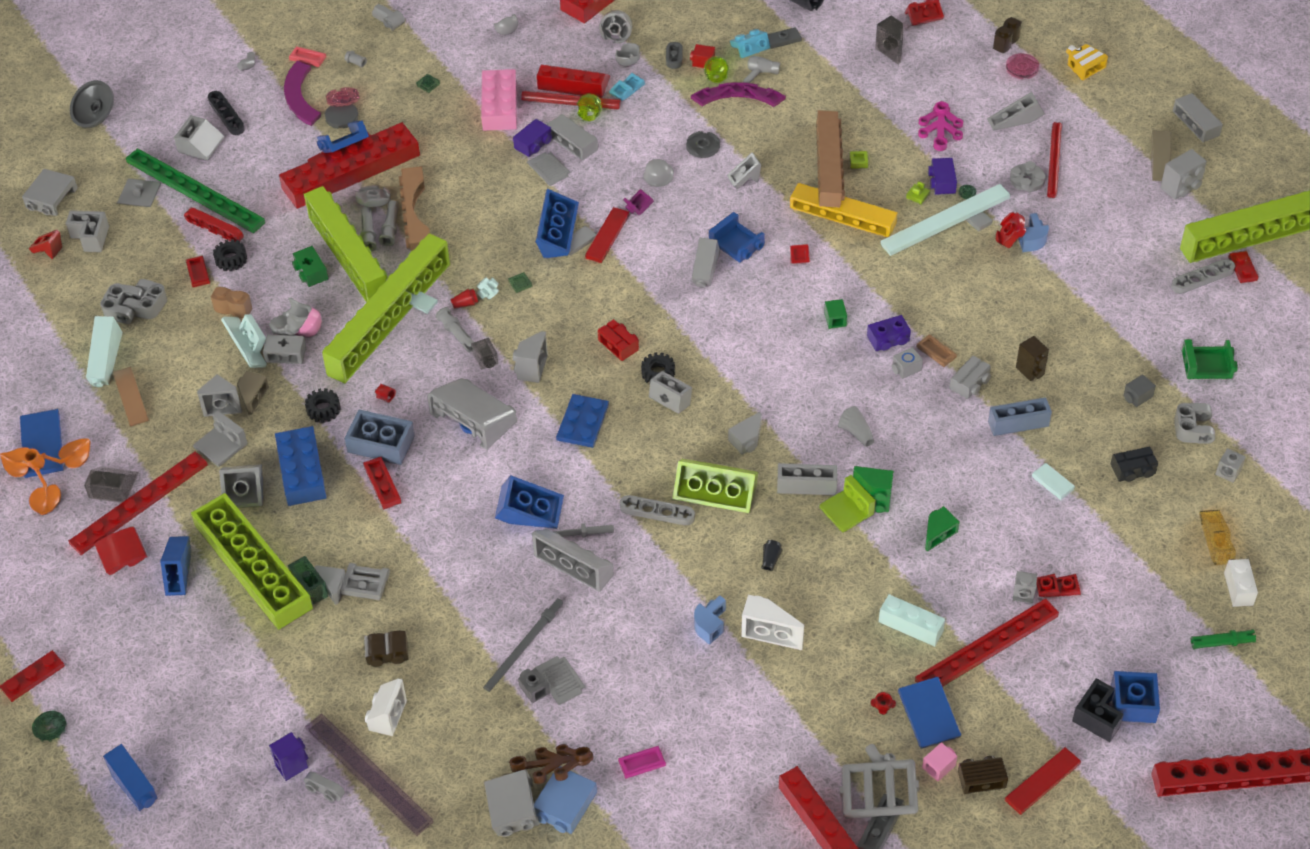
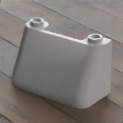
[427,378,517,450]

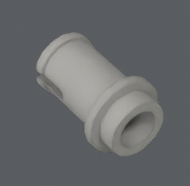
[344,51,367,68]

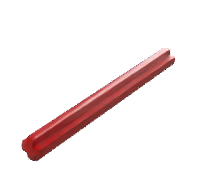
[521,91,620,110]
[1047,122,1062,198]

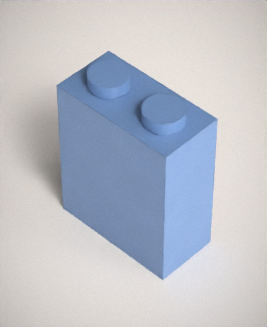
[534,766,597,834]

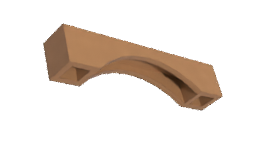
[399,166,430,251]

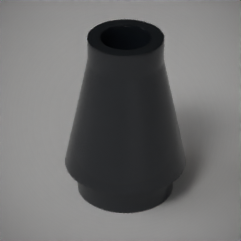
[762,540,783,571]

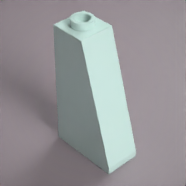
[86,316,123,387]

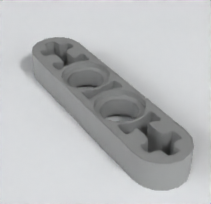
[1171,259,1235,294]
[620,495,695,525]

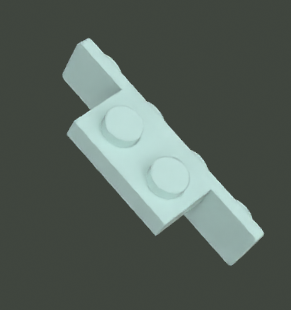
[221,314,267,368]

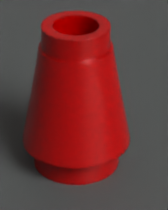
[450,288,479,309]

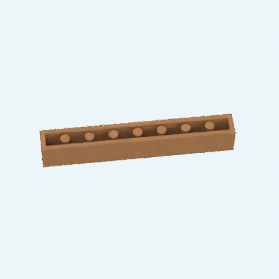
[816,110,845,208]

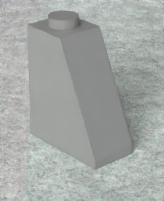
[692,237,720,288]

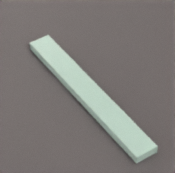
[881,184,1010,256]

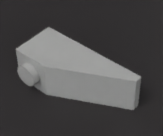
[987,92,1045,131]

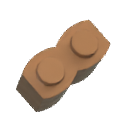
[211,287,253,318]

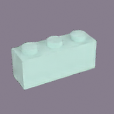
[879,594,945,647]

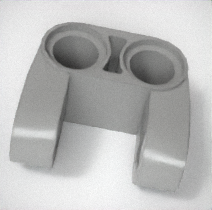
[121,279,167,319]
[100,283,145,324]
[1174,403,1215,444]

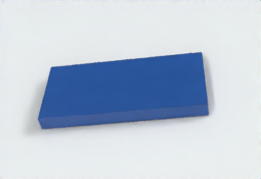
[20,409,64,478]

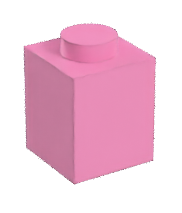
[922,742,957,781]

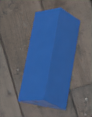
[535,188,579,258]

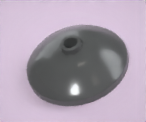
[70,80,114,128]

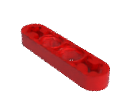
[184,207,244,242]

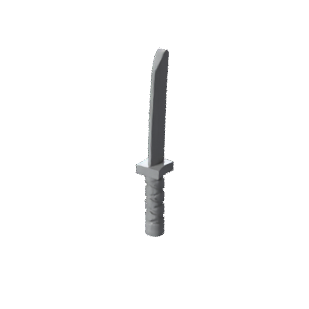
[552,523,614,538]

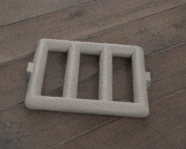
[840,759,919,819]

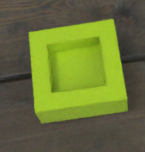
[849,151,868,169]

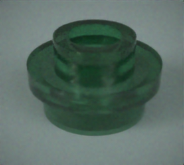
[959,185,977,200]

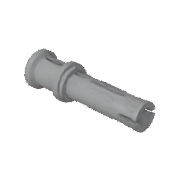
[379,200,399,246]
[360,207,377,251]
[436,307,477,353]

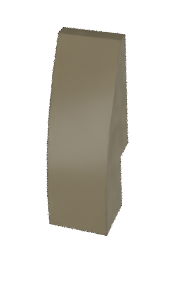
[1150,130,1171,181]

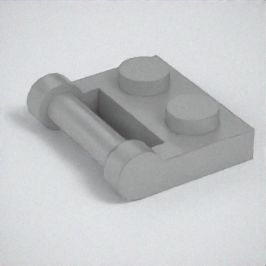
[340,563,390,600]

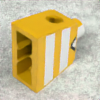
[1066,44,1108,80]

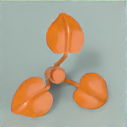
[0,438,91,515]

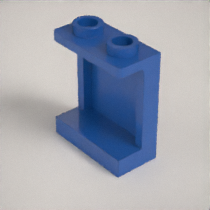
[317,120,369,153]
[709,212,765,263]

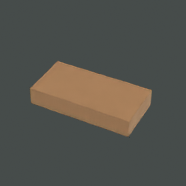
[916,334,957,367]

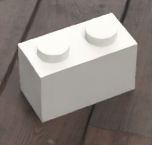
[1224,559,1258,607]

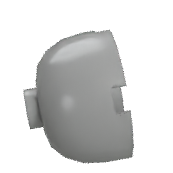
[599,10,633,44]

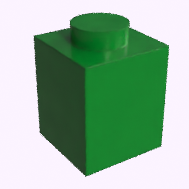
[824,299,847,329]

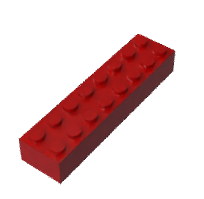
[279,122,420,209]

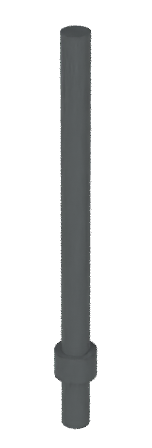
[483,598,563,692]

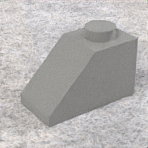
[728,412,762,455]

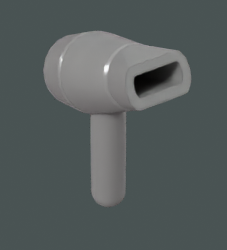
[743,56,780,83]

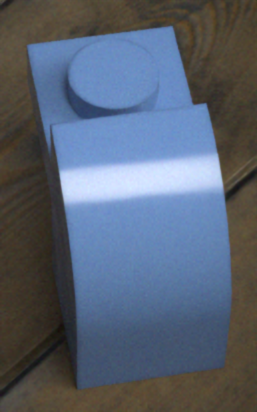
[1018,213,1049,252]
[694,596,726,645]

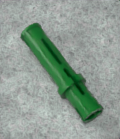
[1190,629,1256,650]

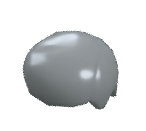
[494,14,518,35]
[615,43,640,66]

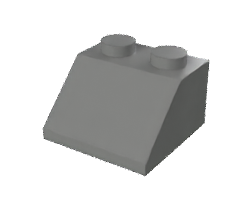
[513,331,548,383]
[219,464,263,508]

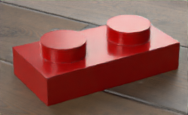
[1228,251,1259,283]

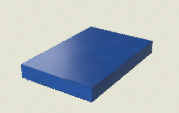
[898,677,961,749]

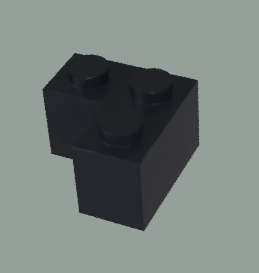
[1072,678,1124,742]

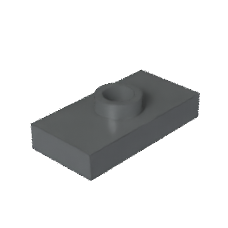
[767,27,802,49]

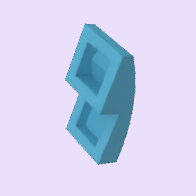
[609,73,645,101]

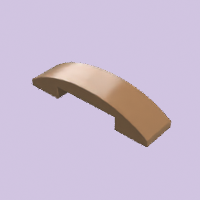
[113,366,149,427]

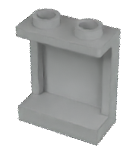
[22,169,78,216]
[484,769,540,837]

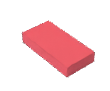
[289,46,326,67]

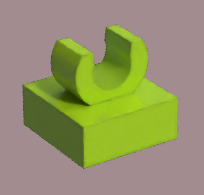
[906,181,930,205]

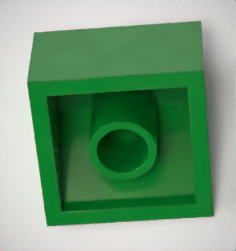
[853,466,894,513]

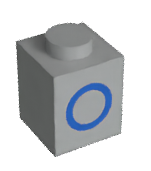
[892,347,923,379]

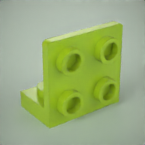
[819,475,876,533]

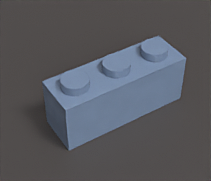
[988,397,1052,436]

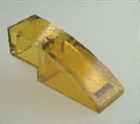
[1199,510,1236,565]

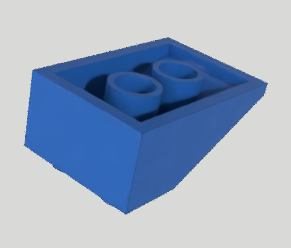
[495,475,564,529]

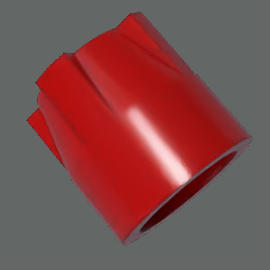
[375,384,396,403]

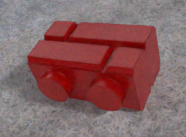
[598,319,639,361]

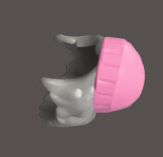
[269,298,322,337]

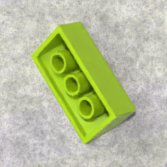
[672,458,758,513]

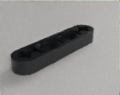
[207,91,245,135]

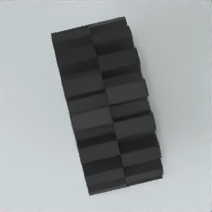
[213,239,247,272]
[641,352,675,383]
[305,388,341,423]

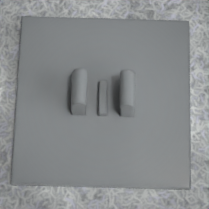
[117,179,161,207]

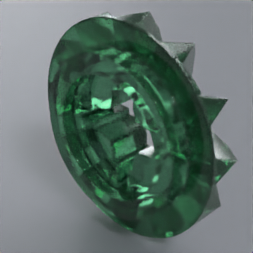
[32,711,67,742]

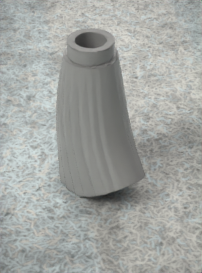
[838,406,874,447]

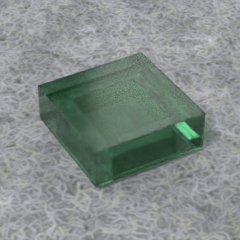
[508,272,533,293]

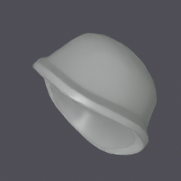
[643,159,673,187]

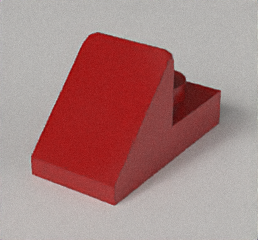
[29,230,62,259]

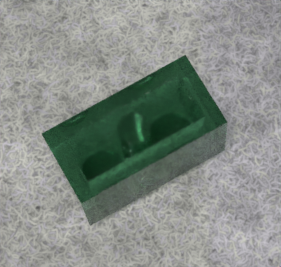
[288,556,329,605]

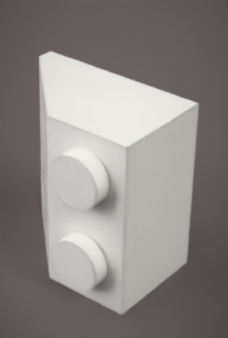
[365,679,407,736]

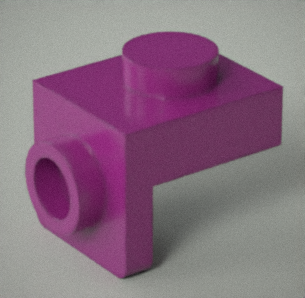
[623,189,654,215]

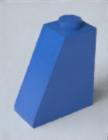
[160,536,192,596]
[103,743,158,811]

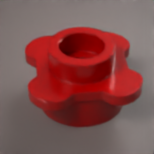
[870,692,896,715]

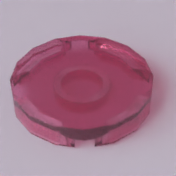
[1006,53,1039,79]
[326,87,360,107]

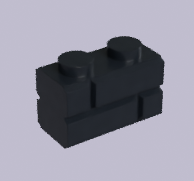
[1110,446,1158,482]

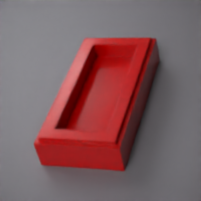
[185,255,210,288]

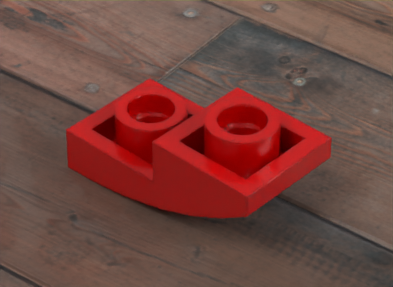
[1036,574,1081,597]

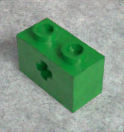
[292,246,329,287]

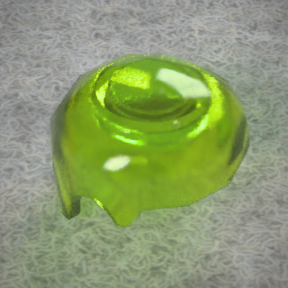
[704,56,729,83]
[577,93,602,122]

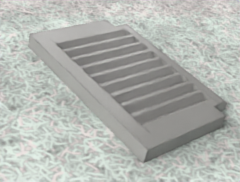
[527,152,571,186]
[534,656,586,705]

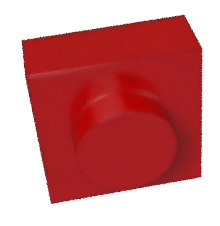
[790,244,810,264]

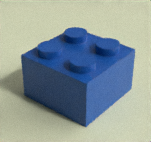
[1111,671,1160,723]

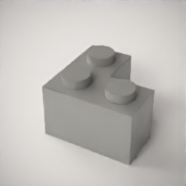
[66,211,109,252]

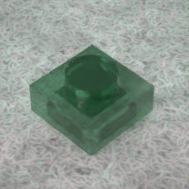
[416,74,440,93]

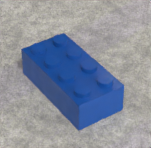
[275,426,327,506]

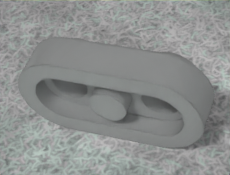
[304,772,345,802]

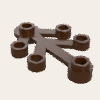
[509,744,594,784]

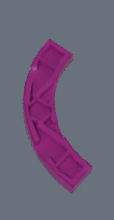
[284,61,321,126]
[691,82,786,107]

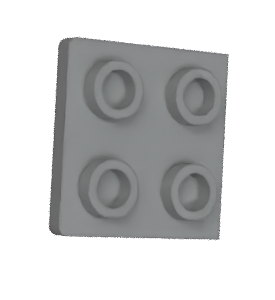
[193,411,248,467]

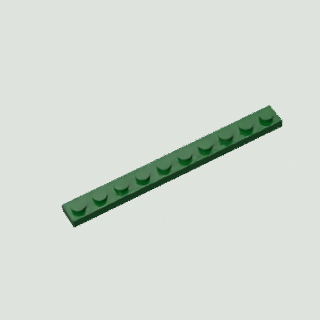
[126,148,265,234]

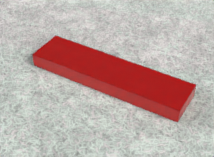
[585,207,629,263]
[1005,747,1081,815]

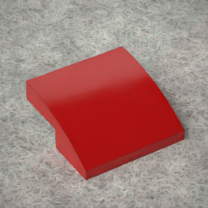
[95,527,148,575]

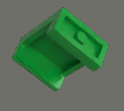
[1181,339,1238,379]

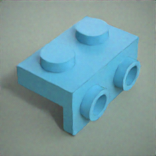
[730,29,770,58]

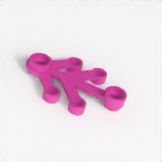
[918,101,963,151]

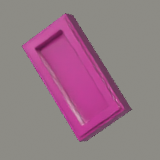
[618,745,666,779]

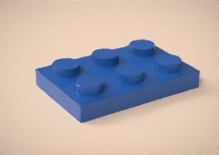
[556,394,609,448]

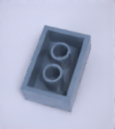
[344,409,415,465]

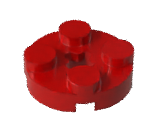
[996,212,1026,248]

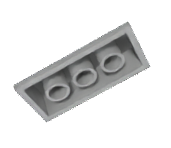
[532,529,614,592]

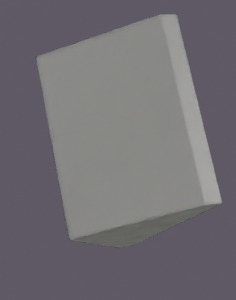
[197,375,242,417]

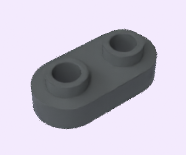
[666,42,683,69]

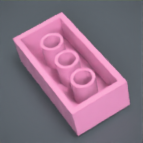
[481,69,517,131]

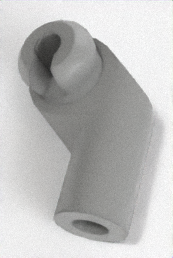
[237,52,255,71]
[865,744,896,762]

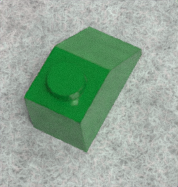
[925,506,960,552]

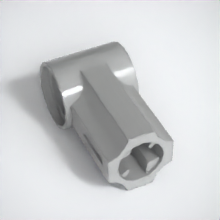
[372,4,405,31]

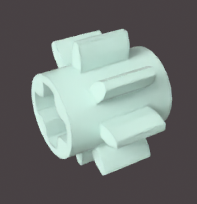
[477,277,499,300]

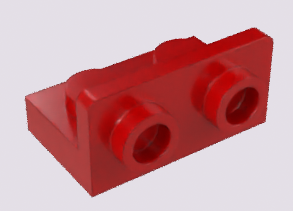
[905,0,944,26]

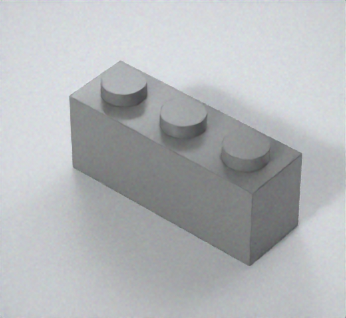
[1173,93,1223,142]
[547,114,598,160]
[777,463,837,495]

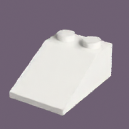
[742,595,804,650]

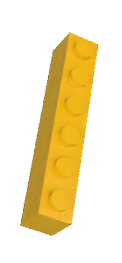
[790,183,898,237]

